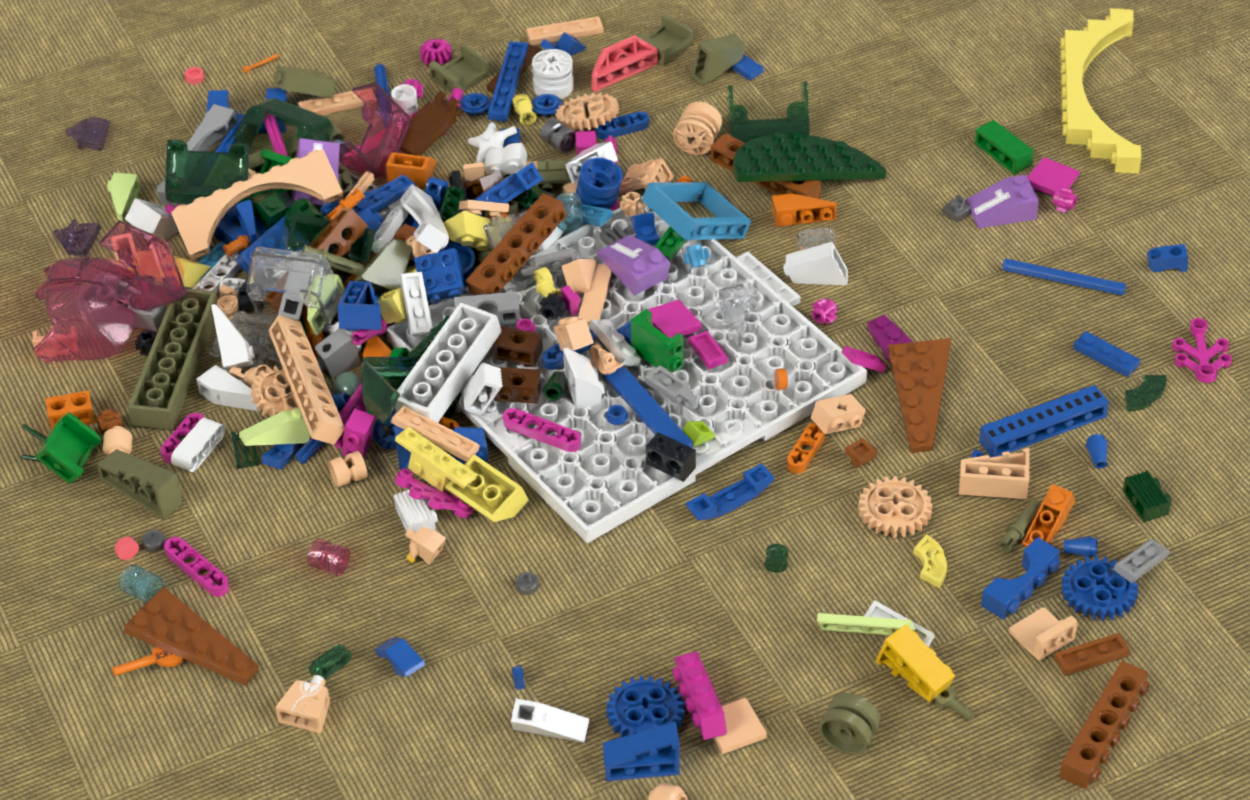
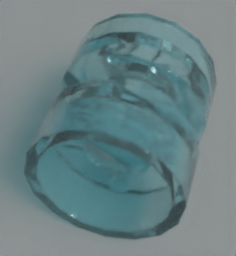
[556,192,584,231]
[119,564,164,603]

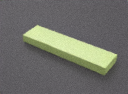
[817,613,915,635]

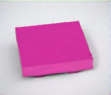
[1028,157,1080,197]
[647,299,702,338]

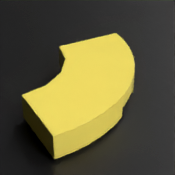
[913,534,947,589]

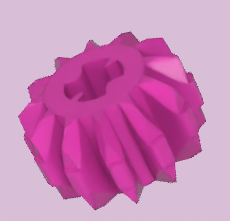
[420,38,452,67]

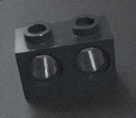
[646,432,696,482]

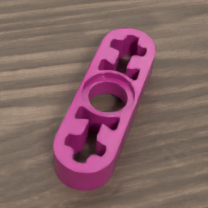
[160,413,204,463]

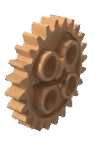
[555,93,619,131]
[250,366,299,417]
[858,476,932,538]

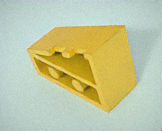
[875,624,955,702]

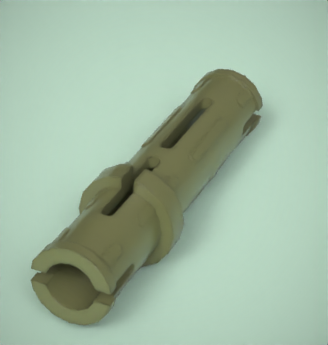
[300,244,364,276]
[998,499,1041,553]

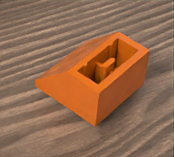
[386,152,437,188]

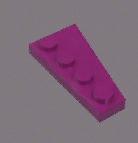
[867,315,913,370]

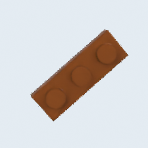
[1054,633,1130,676]

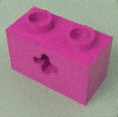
[342,409,375,460]

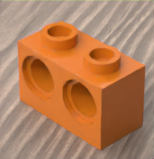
[45,390,95,430]

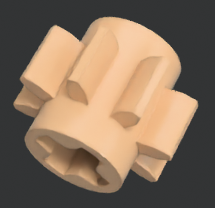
[620,192,645,217]

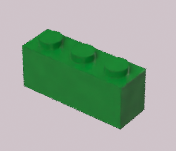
[974,120,1034,175]

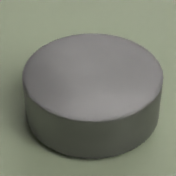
[142,530,166,552]
[515,572,539,595]

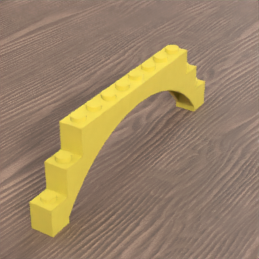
[1060,9,1141,173]

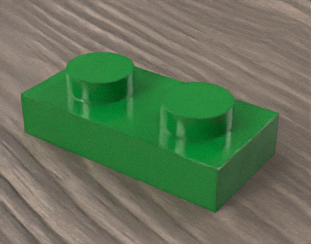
[654,226,687,262]

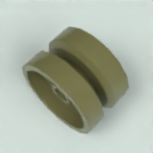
[818,693,881,755]

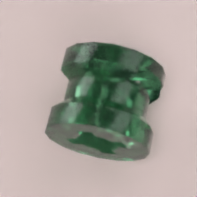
[765,544,789,573]

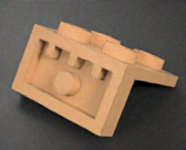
[619,158,674,194]
[1009,607,1078,661]

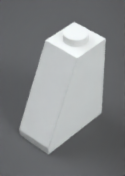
[783,242,848,285]

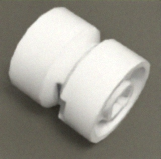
[391,84,418,121]

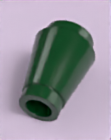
[543,371,565,401]

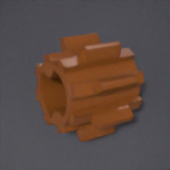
[96,408,123,435]

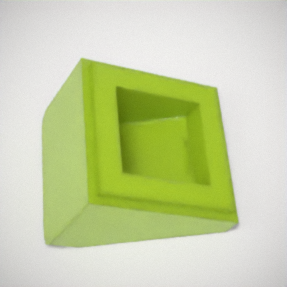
[682,421,715,447]

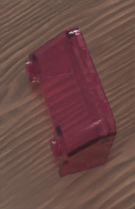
[339,82,410,178]
[99,220,186,311]

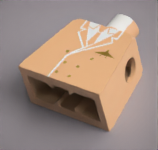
[276,675,330,733]

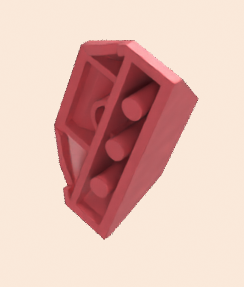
[592,35,658,92]

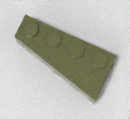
[97,449,183,520]

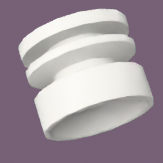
[532,49,574,99]

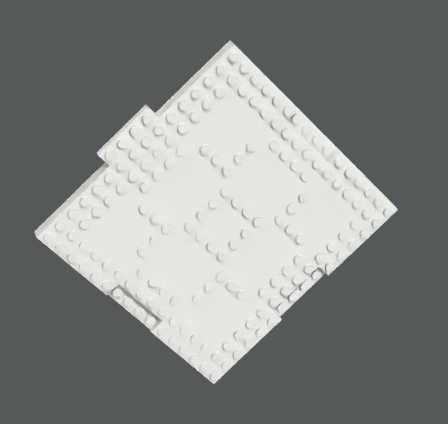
[386,196,867,543]

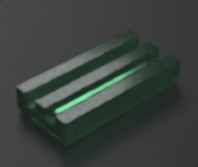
[231,430,259,469]

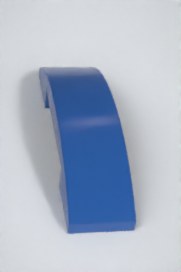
[474,162,543,218]
[685,463,774,520]

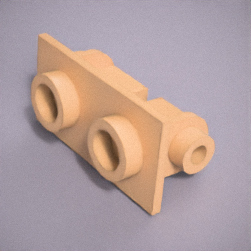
[590,344,623,374]

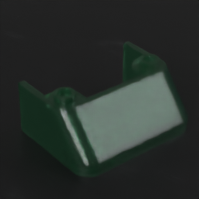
[726,81,810,143]
[234,98,334,151]
[282,210,376,263]
[361,357,462,424]

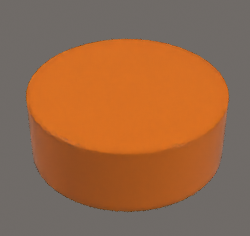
[774,368,788,391]

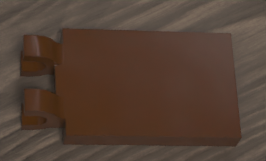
[389,91,463,156]

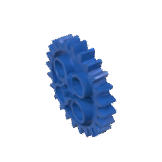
[1061,556,1138,621]
[606,675,685,738]

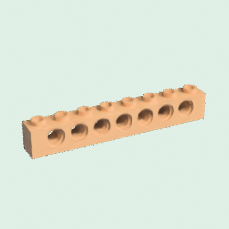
[268,315,344,445]

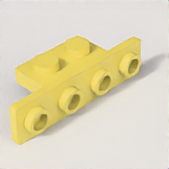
[395,427,477,492]

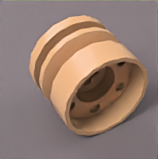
[673,102,722,155]

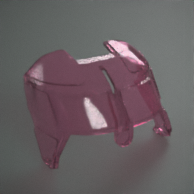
[33,256,139,363]

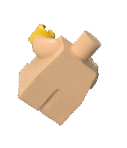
[405,527,446,565]

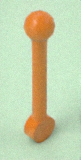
[243,54,279,73]

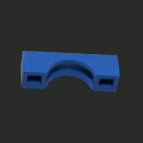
[981,537,1060,620]

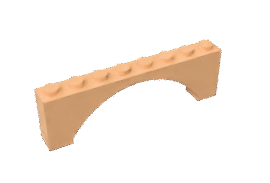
[171,149,344,261]

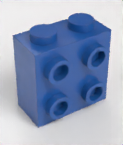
[414,248,467,304]

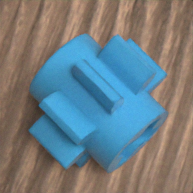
[683,244,710,268]

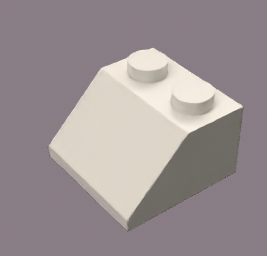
[125,198,179,241]
[563,348,605,409]

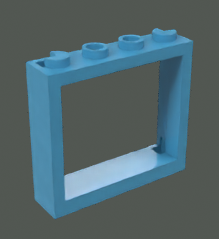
[642,182,751,240]

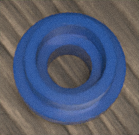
[606,405,628,425]

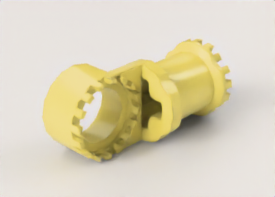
[512,94,537,126]
[533,267,562,298]

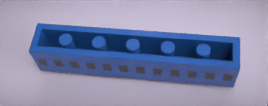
[979,385,1109,457]

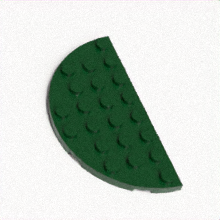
[733,132,887,182]

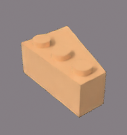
[959,448,1029,499]

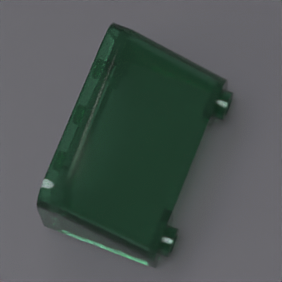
[165,139,249,204]

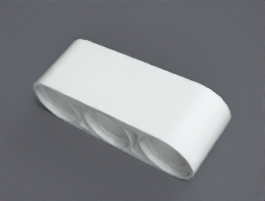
[171,418,225,472]

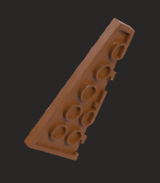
[887,338,951,453]
[124,586,258,686]

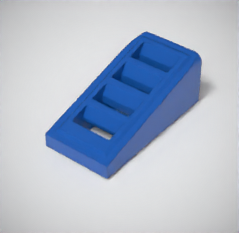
[236,200,257,244]

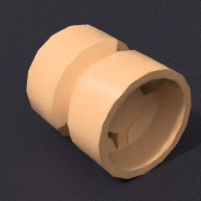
[328,451,368,488]

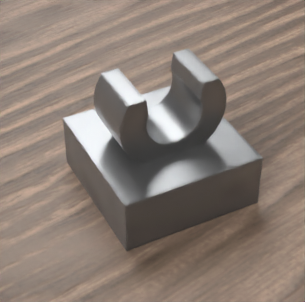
[942,195,971,223]

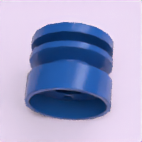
[575,157,623,209]

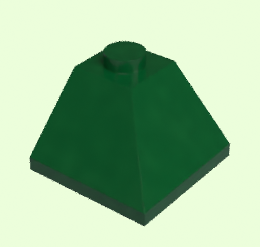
[249,189,295,230]

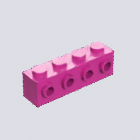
[672,651,727,740]

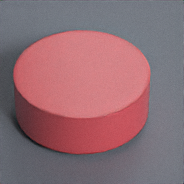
[184,67,204,84]
[114,537,139,560]

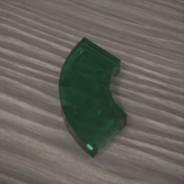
[1124,375,1167,411]

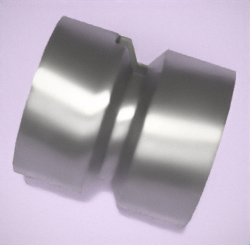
[540,118,576,153]

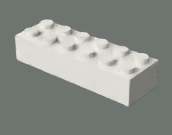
[392,302,502,423]

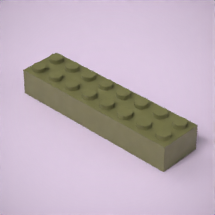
[127,287,218,430]

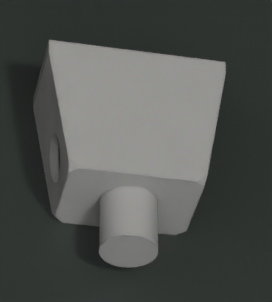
[315,328,362,378]

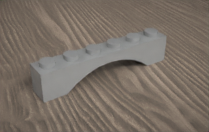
[156,104,238,206]

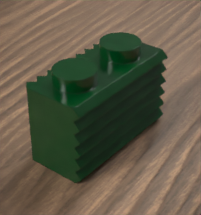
[1123,470,1172,522]

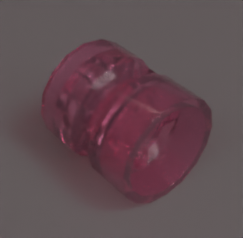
[307,538,350,576]

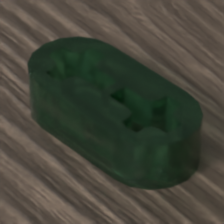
[309,644,352,679]

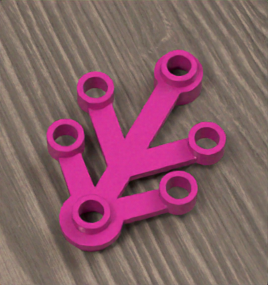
[1172,318,1232,383]
[394,468,475,518]

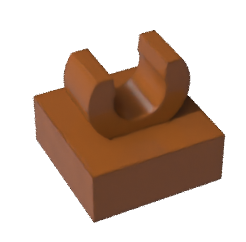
[845,438,877,468]

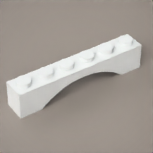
[400,184,449,253]

